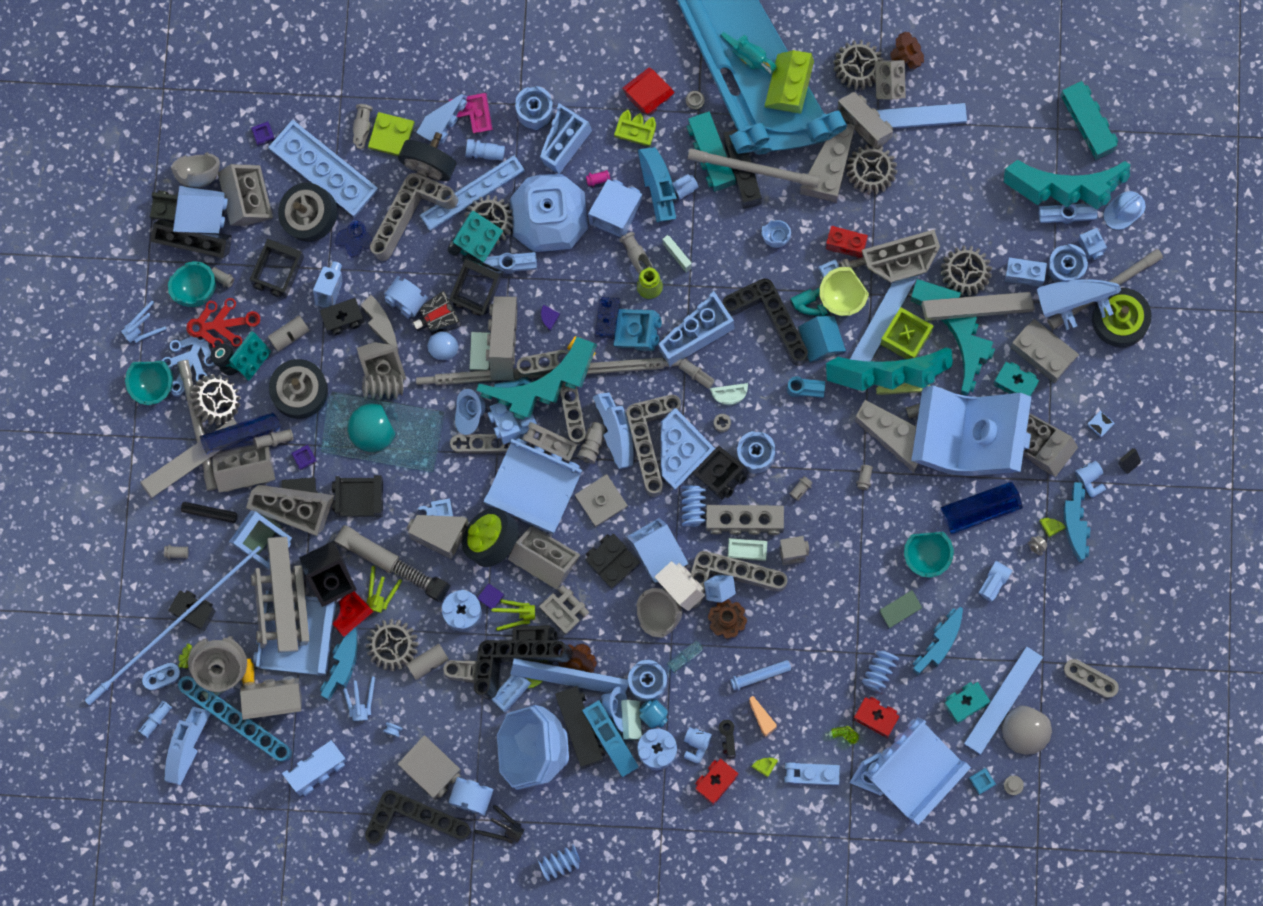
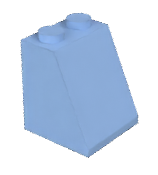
[588,179,642,238]
[173,186,228,233]
[626,518,688,583]

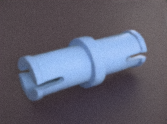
[138,700,172,738]

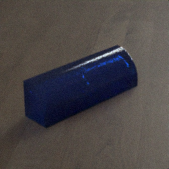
[200,412,281,454]
[940,481,1023,534]

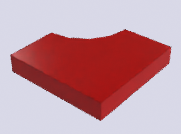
[332,591,373,637]

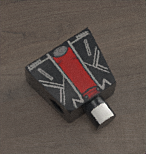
[413,291,461,335]

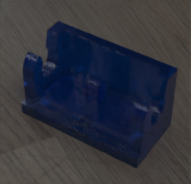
[594,297,620,339]

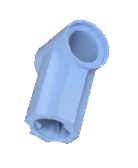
[978,561,1013,602]

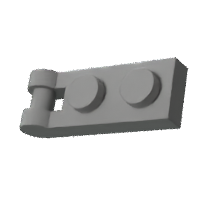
[522,422,577,461]

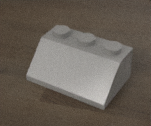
[837,92,893,150]
[218,164,273,226]
[1011,319,1079,383]
[212,444,275,492]
[508,525,580,589]
[240,676,302,719]

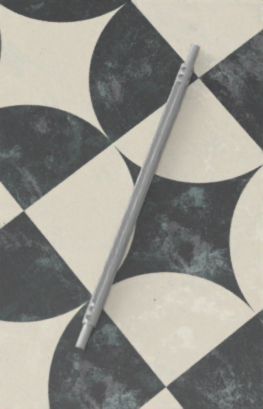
[416,358,682,386]

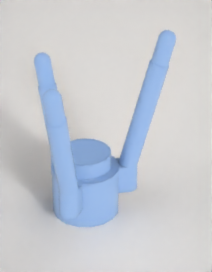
[121,301,167,343]
[343,676,375,722]

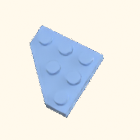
[661,408,715,489]

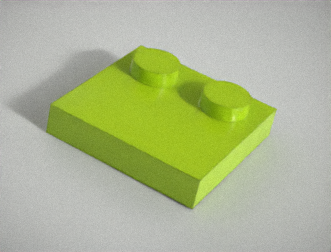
[368,112,415,156]

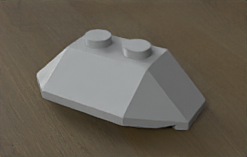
[862,230,940,283]

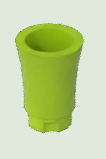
[636,267,663,299]

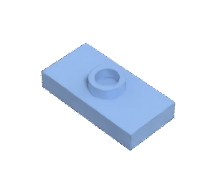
[491,675,531,712]

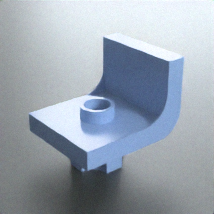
[911,385,1031,476]

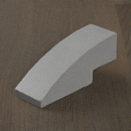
[360,295,399,351]

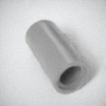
[267,316,310,352]
[406,643,449,680]

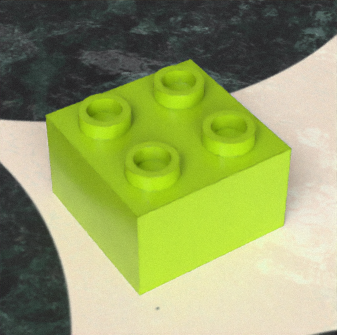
[880,307,933,359]

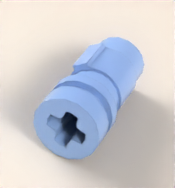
[465,139,505,161]

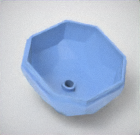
[510,174,588,252]
[497,705,569,790]

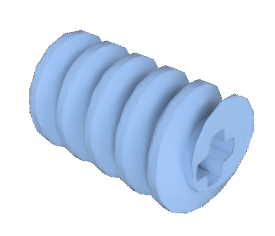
[681,485,706,527]
[861,651,899,694]
[537,844,581,881]

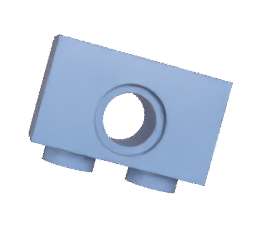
[1004,258,1047,287]

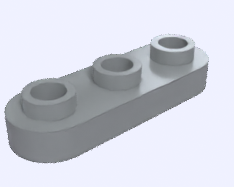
[1064,659,1119,698]

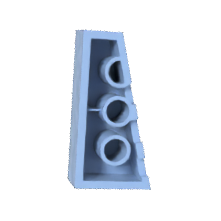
[658,291,735,367]

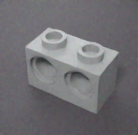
[875,60,906,100]

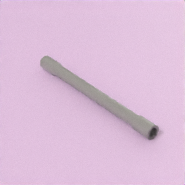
[688,148,820,188]
[1047,249,1163,330]
[177,360,218,491]

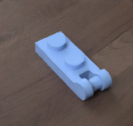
[784,763,840,786]

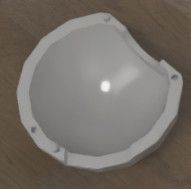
[171,152,220,189]
[636,588,682,638]
[1001,705,1052,755]

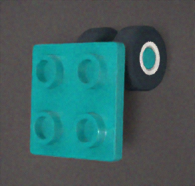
[447,211,503,262]
[210,331,271,381]

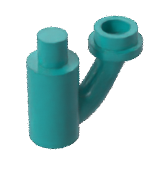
[790,288,828,316]

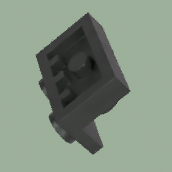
[150,191,178,222]

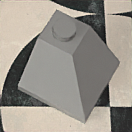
[357,342,406,380]

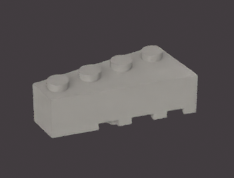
[800,124,855,203]
[486,296,518,381]
[855,400,919,473]
[246,485,334,536]

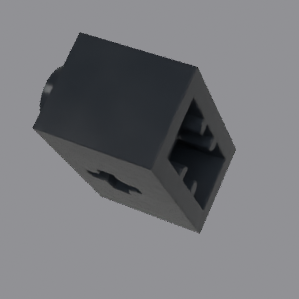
[319,298,364,336]
[168,590,216,631]

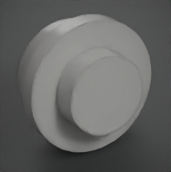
[686,91,704,110]
[1004,776,1024,795]

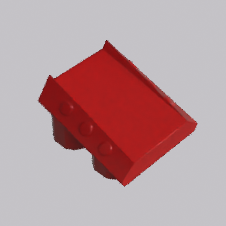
[622,67,675,115]

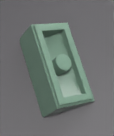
[242,515,281,555]
[879,590,922,628]

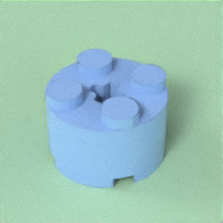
[515,86,554,130]
[1047,244,1088,283]
[384,276,428,319]
[737,431,775,474]
[442,590,482,632]
[628,660,667,702]
[638,729,677,771]
[448,777,494,816]

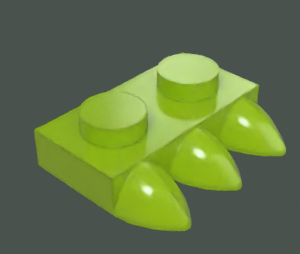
[614,110,656,147]

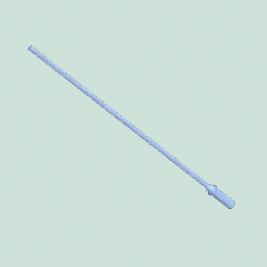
[85,546,261,705]

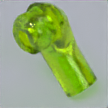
[831,726,859,744]

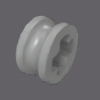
[714,414,731,432]

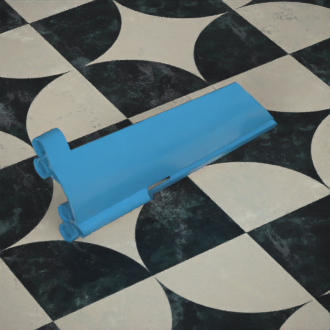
[677,0,847,155]

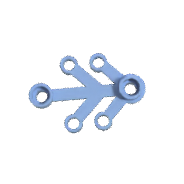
[162,328,215,397]

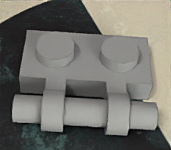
[539,585,590,635]

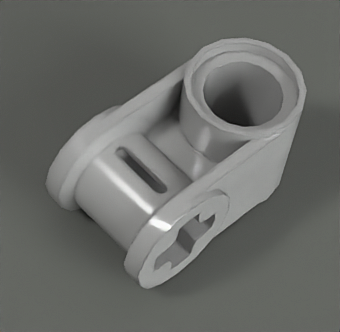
[443,660,477,683]

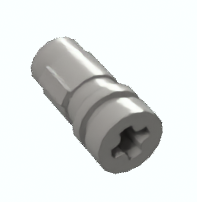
[577,422,607,464]

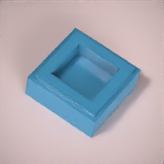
[969,768,996,795]

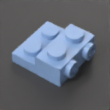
[487,403,538,445]

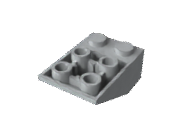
[1023,413,1078,477]

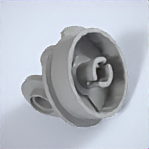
[188,636,247,692]

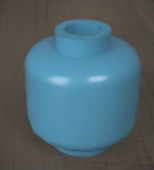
[639,700,668,728]

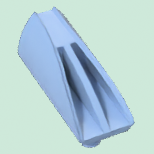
[1037,279,1121,330]

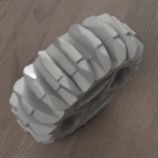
[833,40,884,90]
[846,144,897,195]
[464,195,513,245]
[941,245,992,297]
[189,374,241,426]
[366,619,419,671]

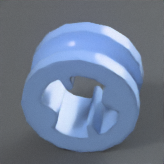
[383,722,403,738]

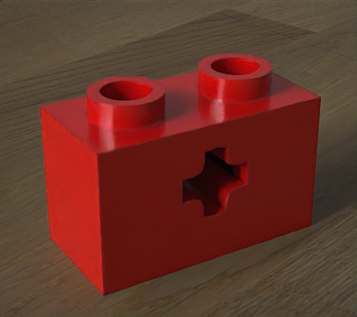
[826,226,868,258]
[853,697,900,739]
[695,758,739,806]

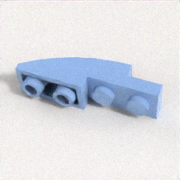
[593,392,634,469]
[165,707,211,785]

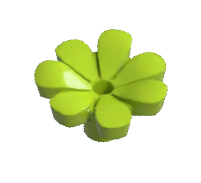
[178,643,192,668]

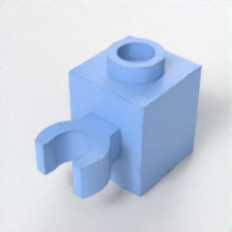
[1078,228,1107,260]

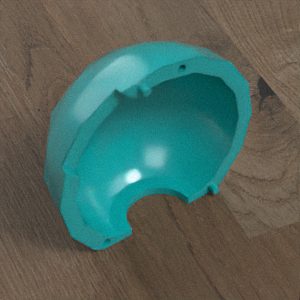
[168,261,216,307]
[125,361,173,405]
[347,403,396,452]
[904,532,954,577]

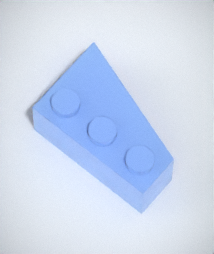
[540,103,592,174]
[282,740,347,797]

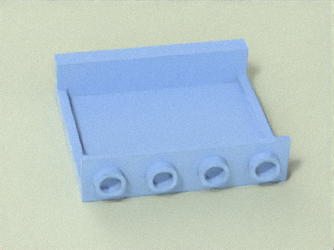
[253,590,337,677]

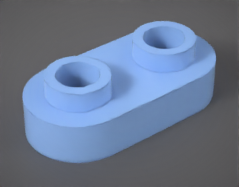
[142,663,181,691]

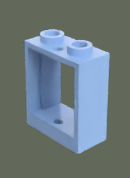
[229,510,292,569]

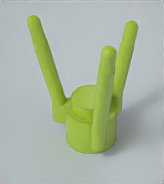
[366,566,402,613]
[491,599,535,631]

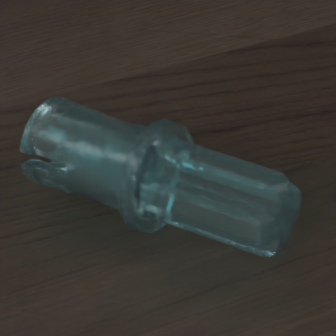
[667,641,703,673]

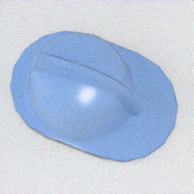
[1104,191,1146,230]
[455,389,486,435]
[601,687,627,732]

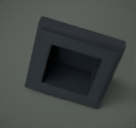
[1118,448,1141,474]

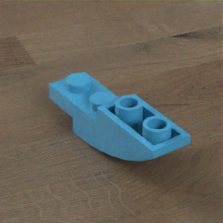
[638,147,676,222]
[1063,482,1090,563]
[912,607,963,676]
[320,627,358,701]
[582,700,639,777]

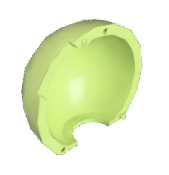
[820,267,869,316]

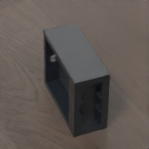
[250,239,304,298]
[449,256,504,316]

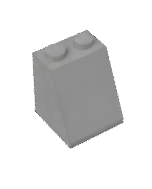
[407,515,469,560]
[398,735,462,800]

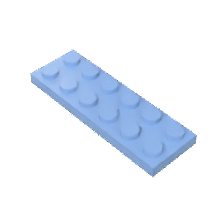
[268,120,379,218]

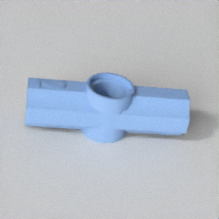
[1039,203,1097,224]
[480,252,537,275]

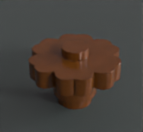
[890,31,924,69]
[708,599,747,639]
[558,644,597,673]

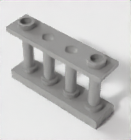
[251,565,309,648]

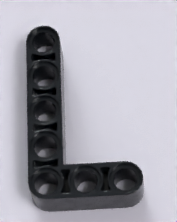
[722,278,808,366]
[474,640,573,700]
[365,790,472,846]

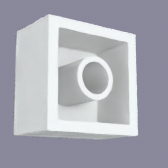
[655,561,705,611]

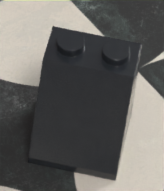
[299,541,357,607]

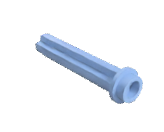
[730,660,791,691]

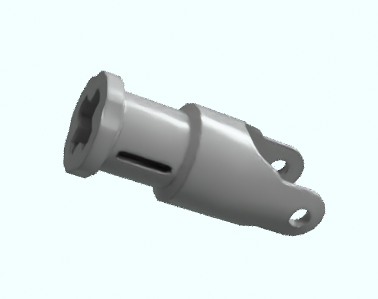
[353,104,373,149]
[619,232,653,275]

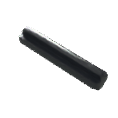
[181,502,237,523]

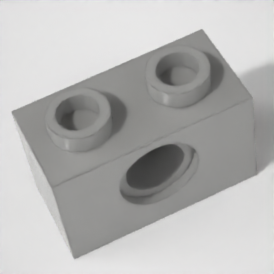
[779,536,810,566]

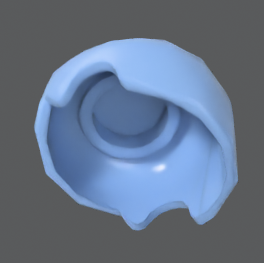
[761,220,791,248]
[427,331,459,361]

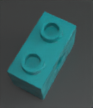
[993,362,1039,396]
[944,682,991,725]

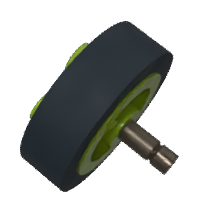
[1092,287,1152,347]
[462,508,518,567]

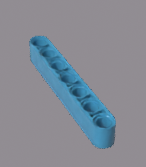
[178,676,292,762]

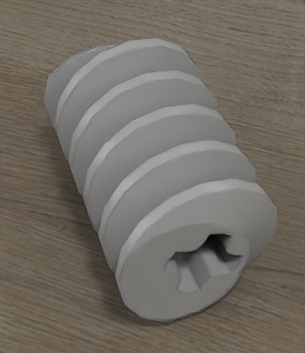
[362,375,403,400]

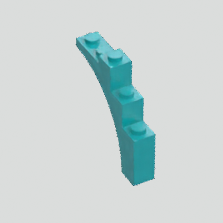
[1004,160,1131,209]
[910,279,995,396]
[476,337,597,420]
[826,347,953,391]

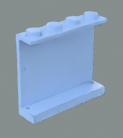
[483,438,582,535]
[865,717,971,825]

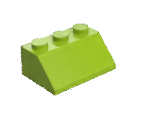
[764,50,814,114]

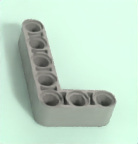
[370,173,458,261]
[517,350,586,443]
[627,395,681,497]
[690,551,787,608]

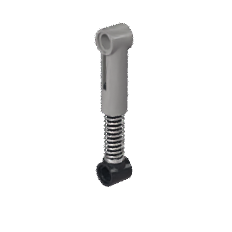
[334,525,451,603]

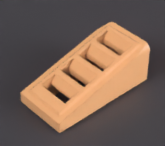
[749,696,777,738]

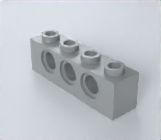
[706,505,784,535]

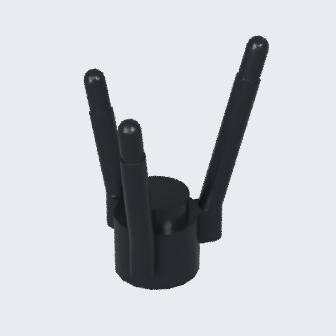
[474,805,525,844]

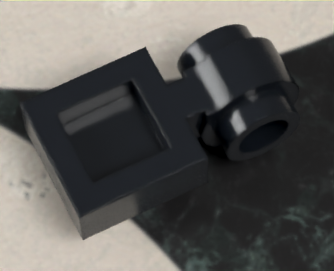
[719,720,736,758]

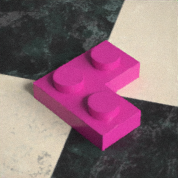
[449,93,493,134]

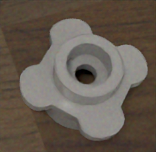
[1028,536,1047,556]

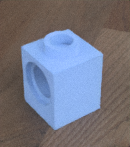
[704,574,736,602]

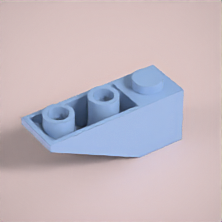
[416,94,468,145]

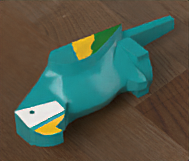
[721,32,777,74]

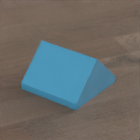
[798,316,846,363]

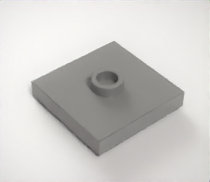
[575,474,628,527]

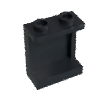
[332,475,383,517]

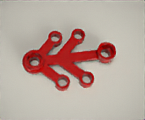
[186,298,260,349]

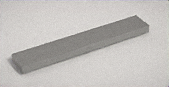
[921,292,1035,321]
[140,419,245,499]
[267,537,298,653]

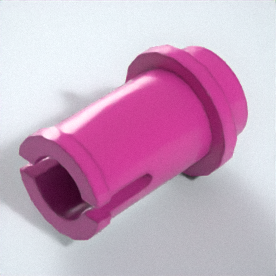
[586,170,610,188]

